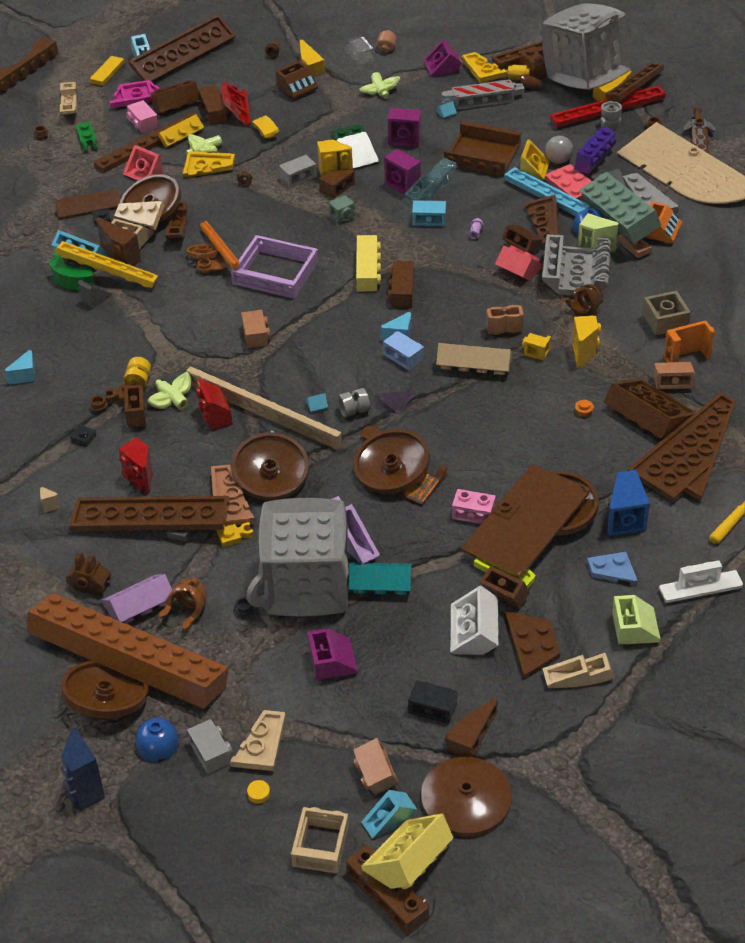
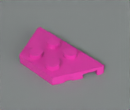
[110,80,160,108]

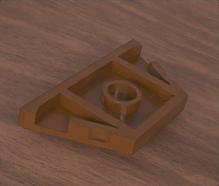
[505,611,561,679]

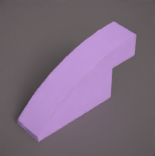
[332,496,380,564]

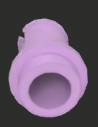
[469,218,484,239]

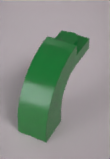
[49,250,94,291]

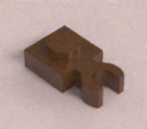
[105,383,136,403]

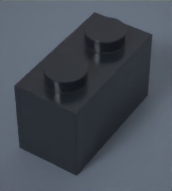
[408,680,457,724]

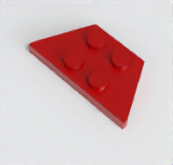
[221,82,251,127]

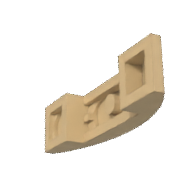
[60,82,77,115]

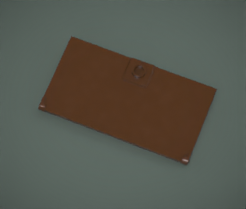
[461,464,591,579]

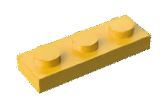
[158,114,204,148]

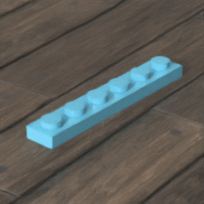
[504,167,590,217]

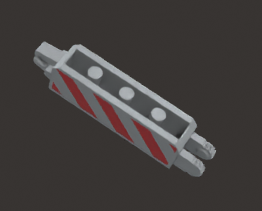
[441,79,524,110]

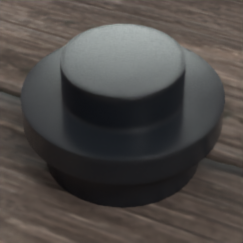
[234,597,255,616]

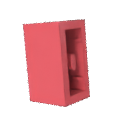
[495,245,544,280]

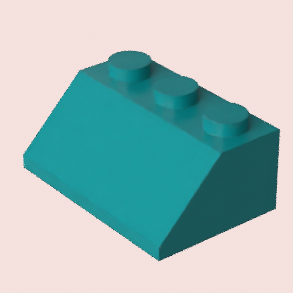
[349,562,412,595]

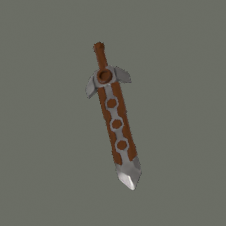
[683,107,715,154]

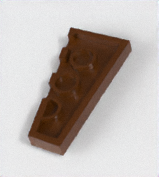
[524,195,560,247]

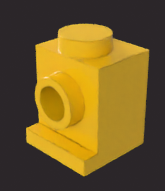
[522,333,551,361]

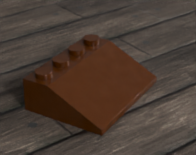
[604,378,696,439]

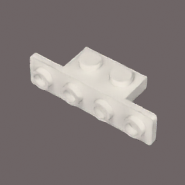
[659,560,743,603]

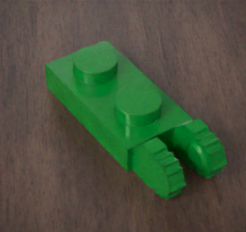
[76,122,98,151]

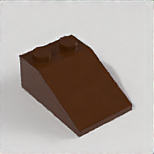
[96,218,141,266]

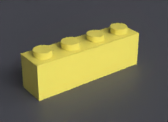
[356,235,381,292]

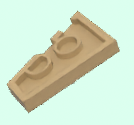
[114,201,165,230]

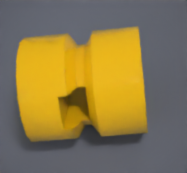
[123,357,151,389]

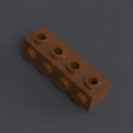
[346,845,429,936]

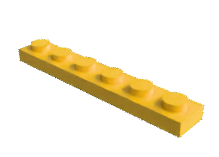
[56,241,158,288]

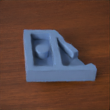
[587,552,637,586]

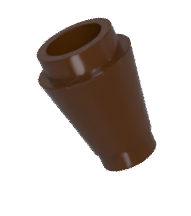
[265,40,280,57]
[519,74,542,89]

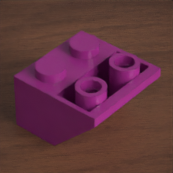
[308,628,358,680]

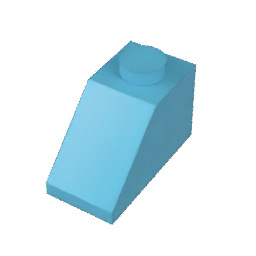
[362,790,417,839]

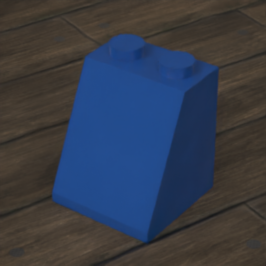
[607,470,650,536]

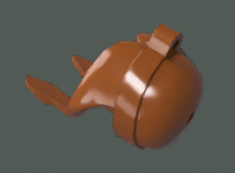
[159,578,207,630]

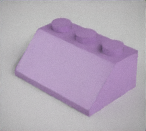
[101,574,172,624]

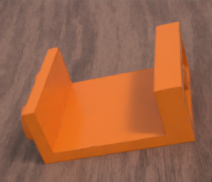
[663,321,715,362]

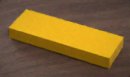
[90,56,125,86]

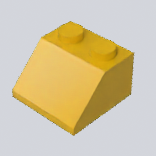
[572,316,601,368]

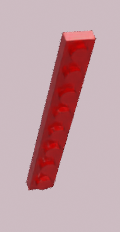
[550,85,666,128]

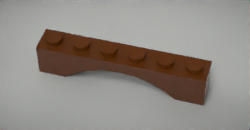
[0,36,58,94]

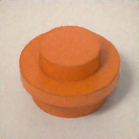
[575,400,594,417]

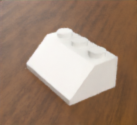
[450,585,498,655]

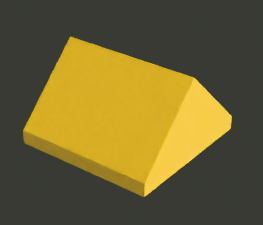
[520,139,550,181]

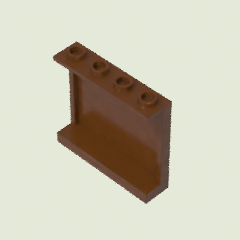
[444,121,521,176]

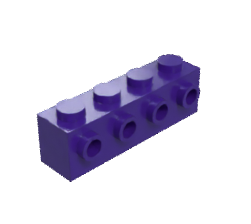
[574,127,616,174]

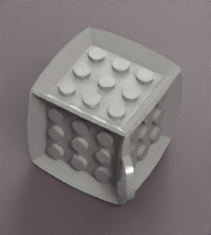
[542,3,631,90]
[246,498,349,616]

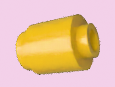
[508,65,530,80]

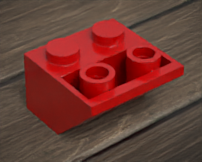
[196,379,233,430]
[118,437,153,494]

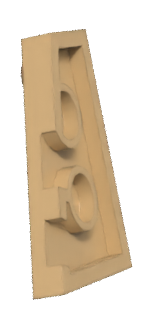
[230,710,286,771]

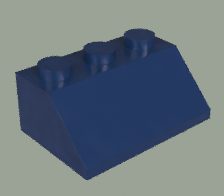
[61,728,105,811]

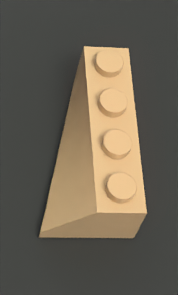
[436,343,512,375]

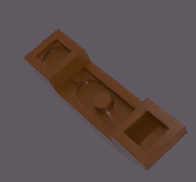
[165,202,187,238]

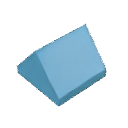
[436,101,457,119]
[305,393,328,413]

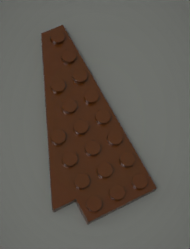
[628,392,736,503]

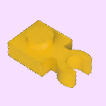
[217,522,254,548]

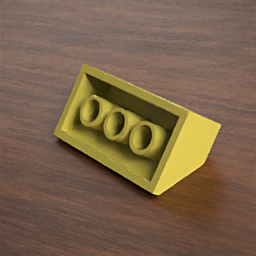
[361,813,453,889]

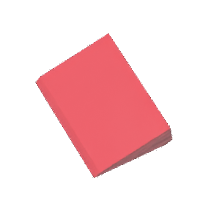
[123,145,163,181]

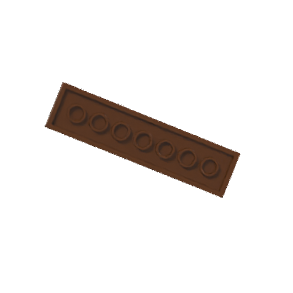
[128,14,236,83]
[69,496,230,531]

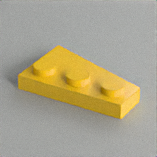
[462,52,507,83]
[183,151,235,178]

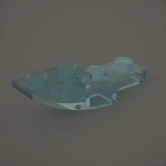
[404,157,457,201]

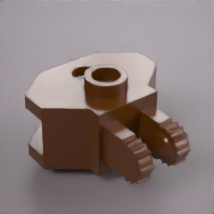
[65,552,112,595]

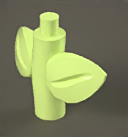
[360,72,400,99]
[186,134,222,154]
[147,372,191,410]

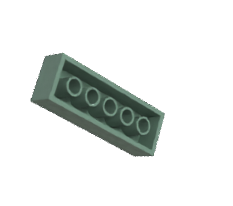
[580,172,661,244]

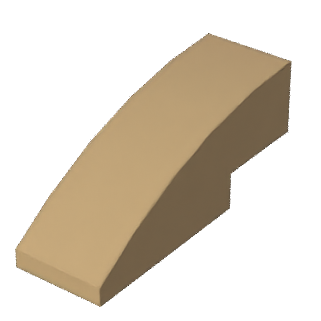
[543,653,615,688]

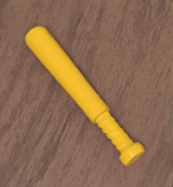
[709,501,745,544]

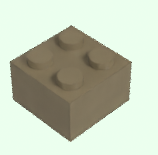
[642,291,691,335]

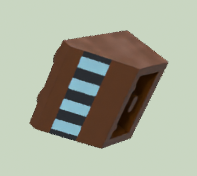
[275,61,318,99]

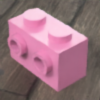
[452,489,496,524]

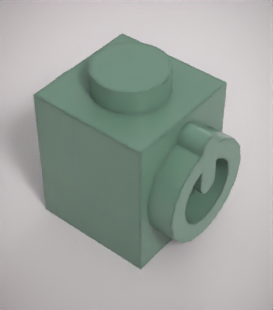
[329,195,355,223]

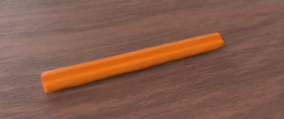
[200,221,240,269]

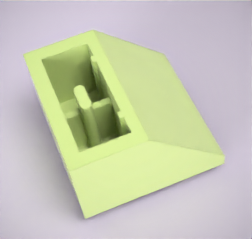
[578,214,619,253]
[612,595,661,645]

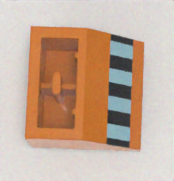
[645,201,682,244]

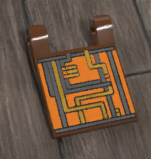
[394,465,448,507]

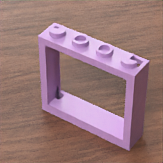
[231,235,318,299]

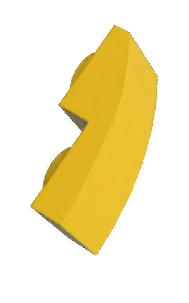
[252,115,279,138]

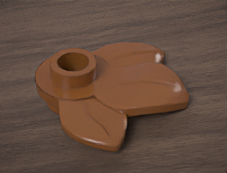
[196,255,228,273]

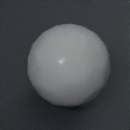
[545,136,573,164]

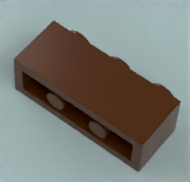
[150,80,200,114]
[198,85,229,125]
[388,261,414,308]

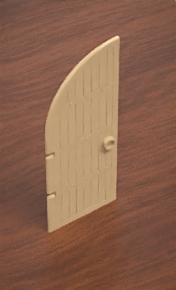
[617,122,745,204]

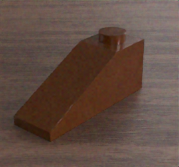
[445,698,498,757]

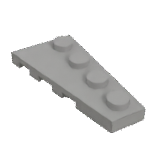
[622,173,679,213]

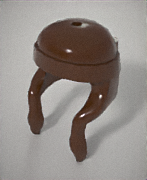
[558,284,602,316]

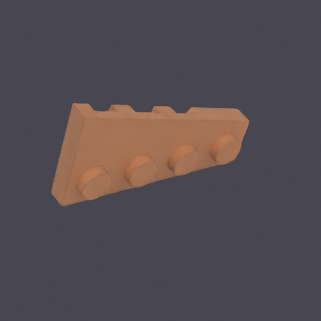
[211,465,255,526]

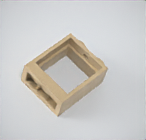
[291,807,349,874]

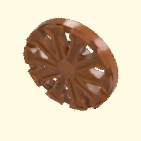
[186,244,218,259]

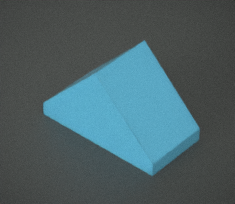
[381,312,411,341]
[5,350,36,384]

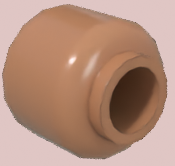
[377,30,397,53]

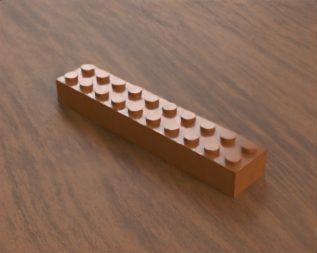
[27,593,228,709]

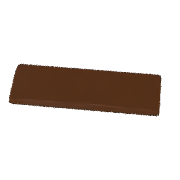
[55,189,121,219]

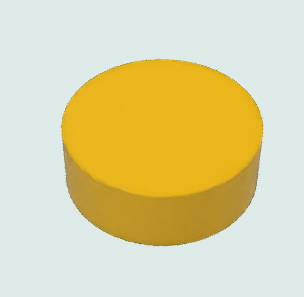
[247,780,270,804]

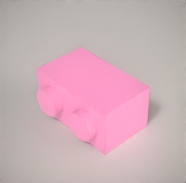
[126,100,159,133]

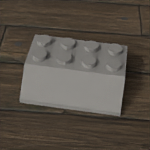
[542,234,611,296]

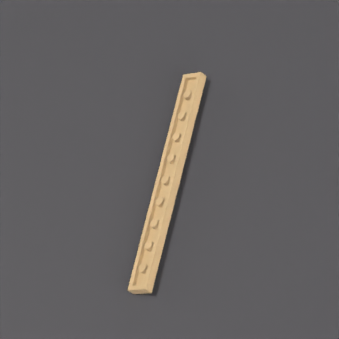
[186,366,342,450]

